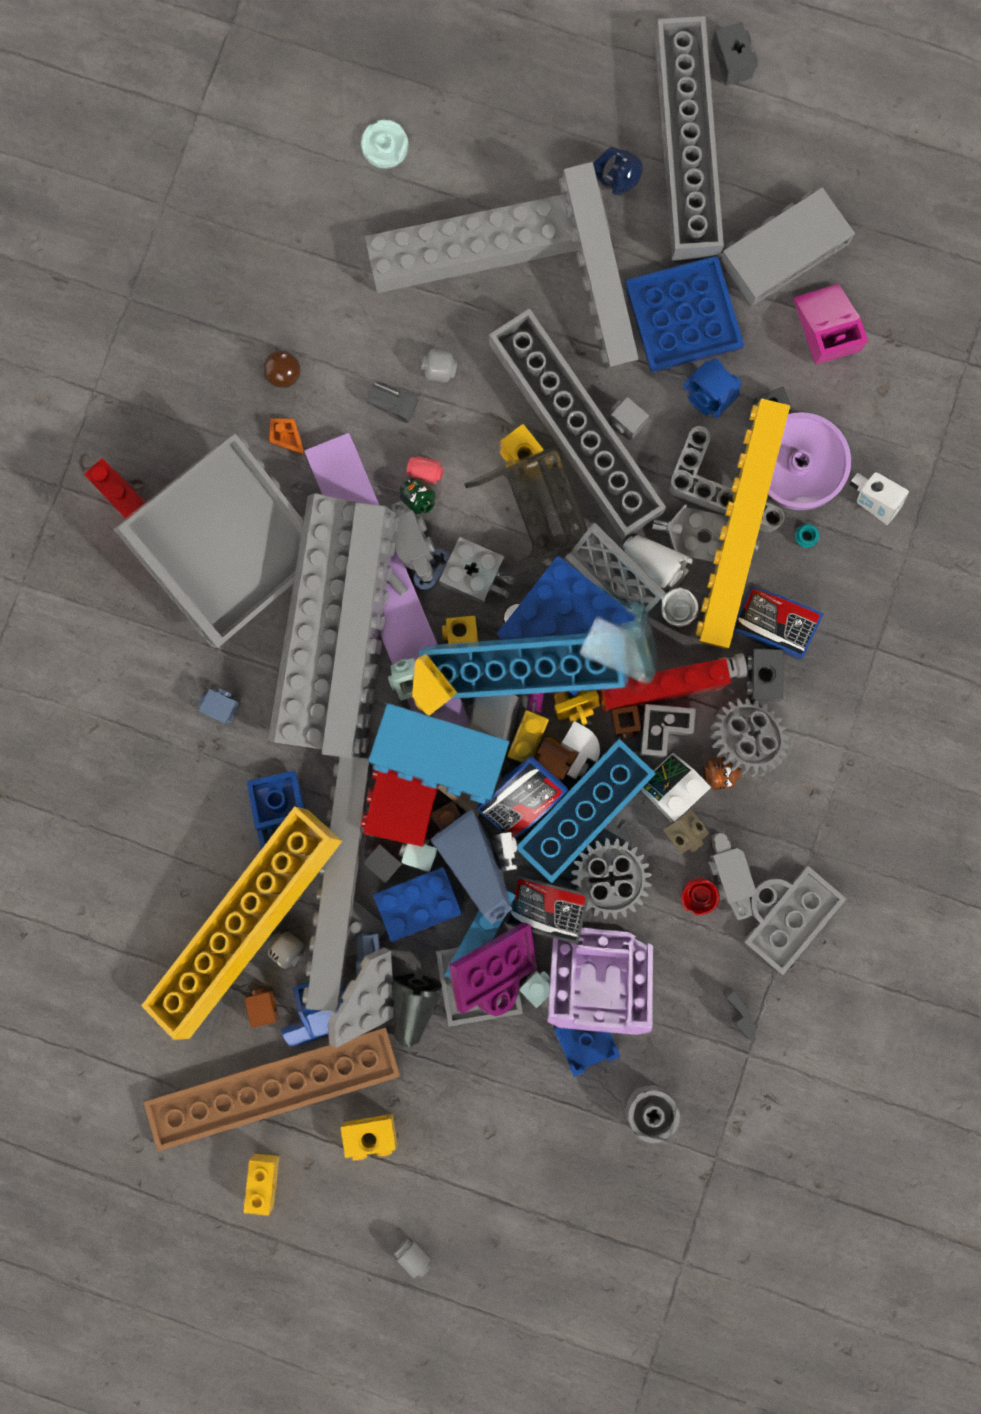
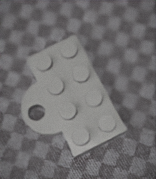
[743,866,847,975]

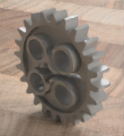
[710,698,789,777]
[570,838,652,919]

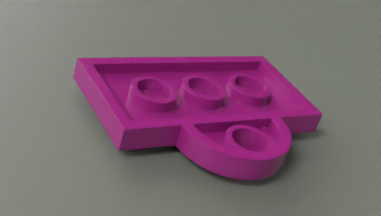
[449,922,537,1016]

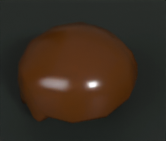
[264,351,300,388]

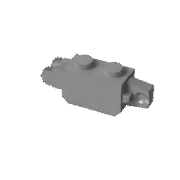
[391,501,435,582]
[708,833,756,920]

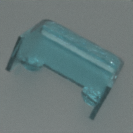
[579,591,657,683]

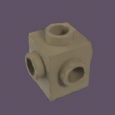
[663,809,709,854]

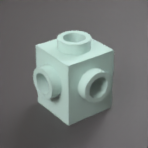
[388,658,415,701]

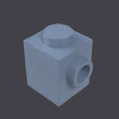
[198,688,240,725]

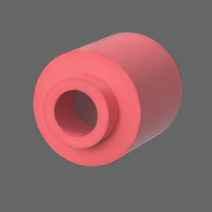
[406,456,444,485]

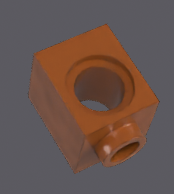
[244,987,280,1028]

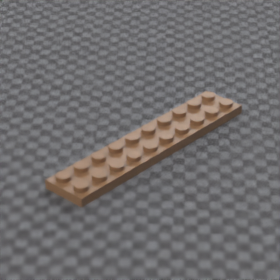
[144,1026,401,1152]

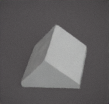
[469,695,521,746]

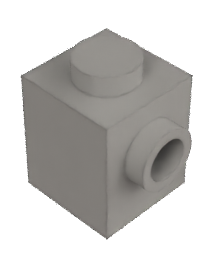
[609,397,649,440]

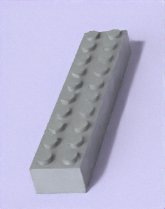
[655,16,724,261]
[365,186,610,293]
[489,308,666,541]
[268,493,357,749]
[322,503,399,758]

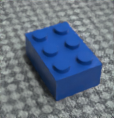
[373,866,463,942]

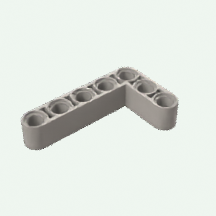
[668,426,785,533]

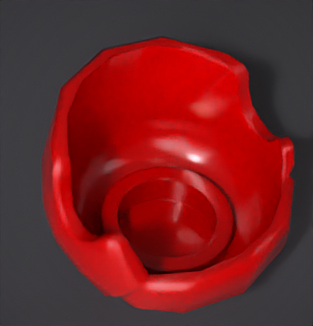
[681,877,720,916]

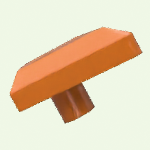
[269,419,305,455]

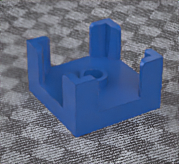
[553,1025,621,1077]

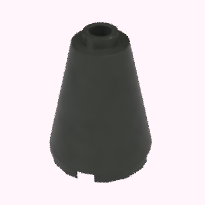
[392,973,442,1047]

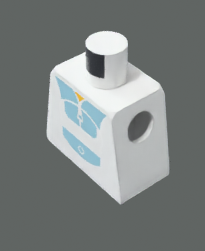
[849,472,909,526]

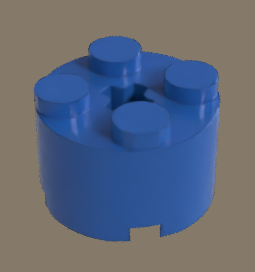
[683,358,742,418]

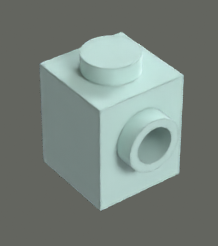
[399,839,438,872]
[519,970,550,1008]

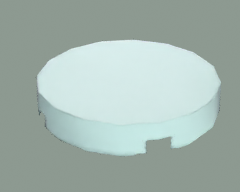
[361,120,409,169]

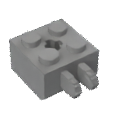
[439,537,516,605]

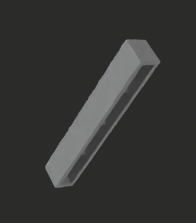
[559,162,639,369]

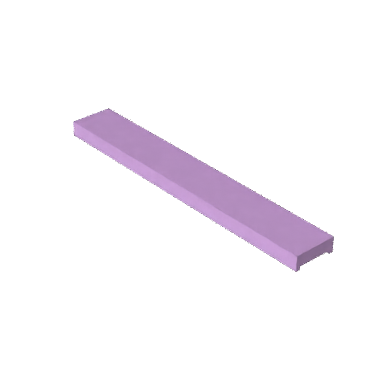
[304,433,470,729]

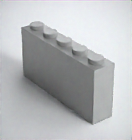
[719,187,855,307]

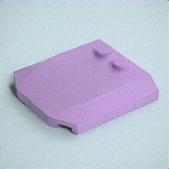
[548,928,653,1035]

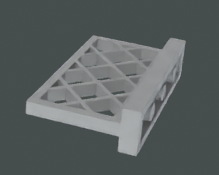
[563,523,666,630]

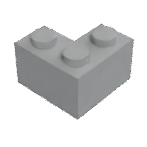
[638,704,696,758]

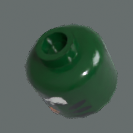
[400,479,436,515]

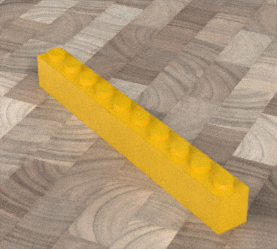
[695,399,790,649]

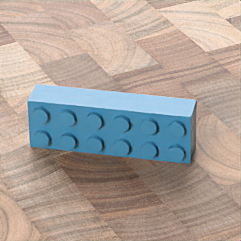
[517,739,656,883]

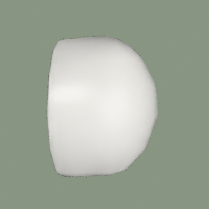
[661,587,699,627]

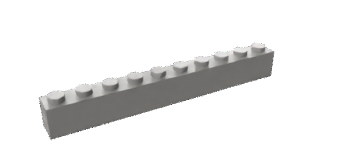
[303,757,371,1012]

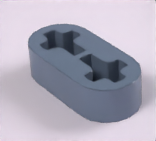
[414,549,450,591]

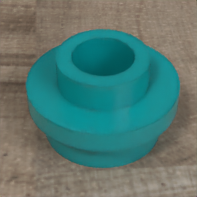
[794,524,819,548]

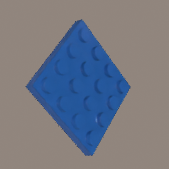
[625,256,744,373]
[496,556,637,696]

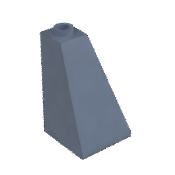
[430,810,512,924]

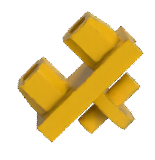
[554,690,600,726]

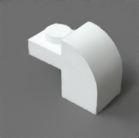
[562,721,600,780]

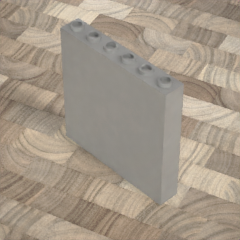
[113,433,304,648]

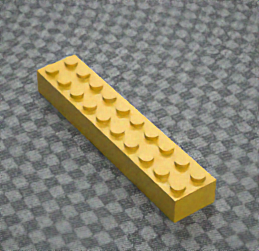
[141,806,342,1040]

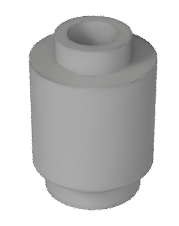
[393,1238,431,1278]

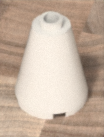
[623,535,693,599]

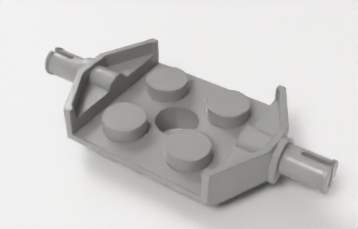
[652,505,759,562]

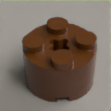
[534,735,578,780]

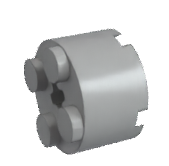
[626,1085,680,1143]

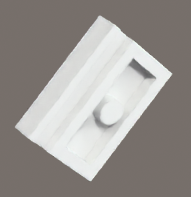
[490,832,517,871]

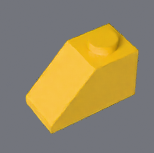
[412,653,457,716]

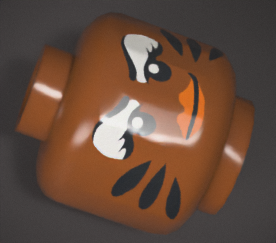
[703,757,741,790]

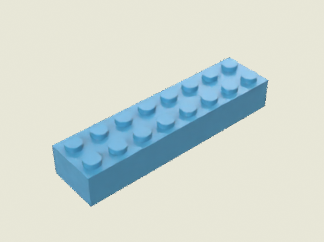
[418,631,628,699]

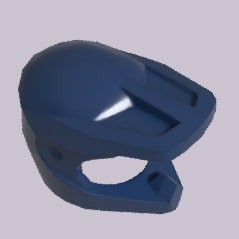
[593,147,643,195]

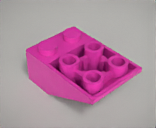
[793,284,868,365]

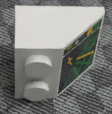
[641,753,711,822]

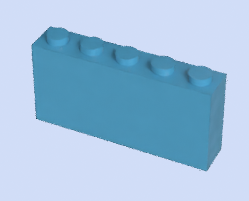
[368,703,509,804]

